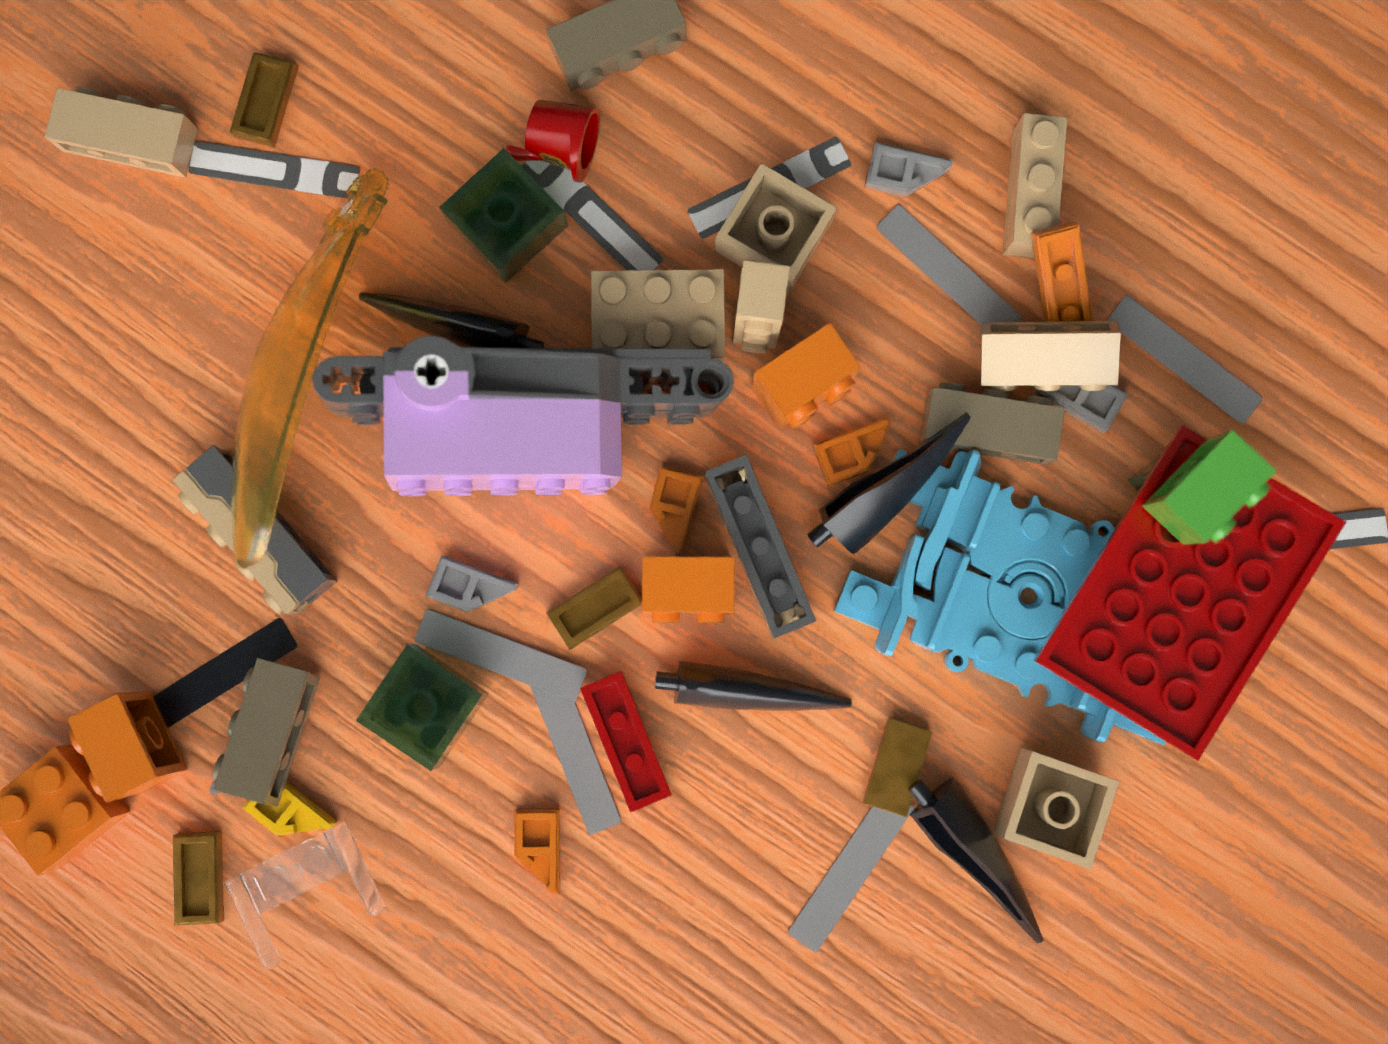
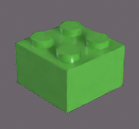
[1142,430,1277,545]

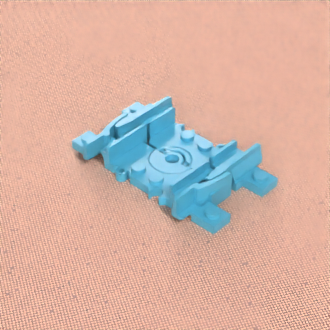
[833,449,1166,745]

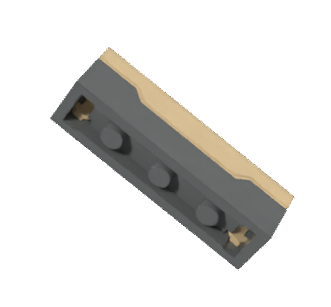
[173,445,337,615]
[705,455,816,639]

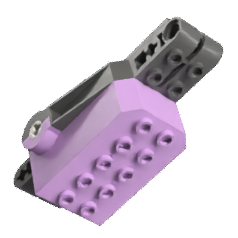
[312,335,734,496]

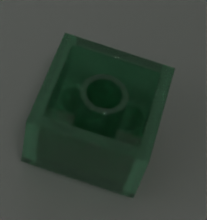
[439,148,568,283]
[356,644,489,771]

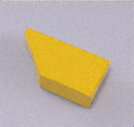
[242,781,337,836]

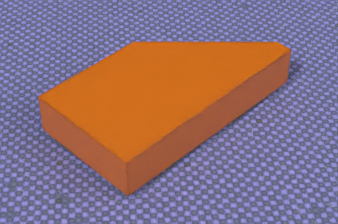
[812,416,891,486]
[649,466,703,555]
[514,809,560,894]

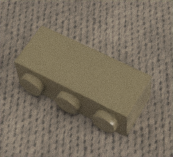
[546,0,686,91]
[919,382,1065,465]
[212,658,320,807]

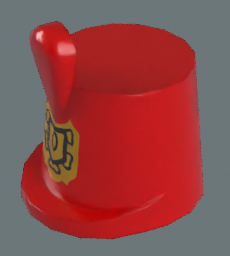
[505,100,600,183]

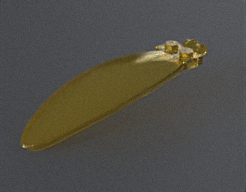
[231,168,390,569]

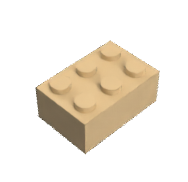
[591,269,725,363]

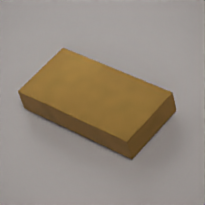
[230,52,298,148]
[546,566,642,650]
[863,718,932,817]
[173,831,224,926]

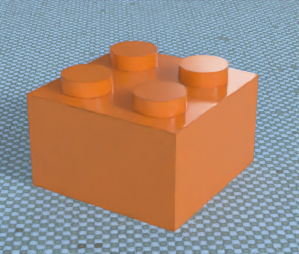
[751,323,861,430]
[642,557,734,623]
[67,691,188,802]
[0,744,130,876]

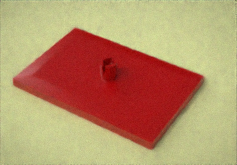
[1033,425,1347,761]

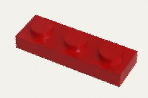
[580,671,672,813]

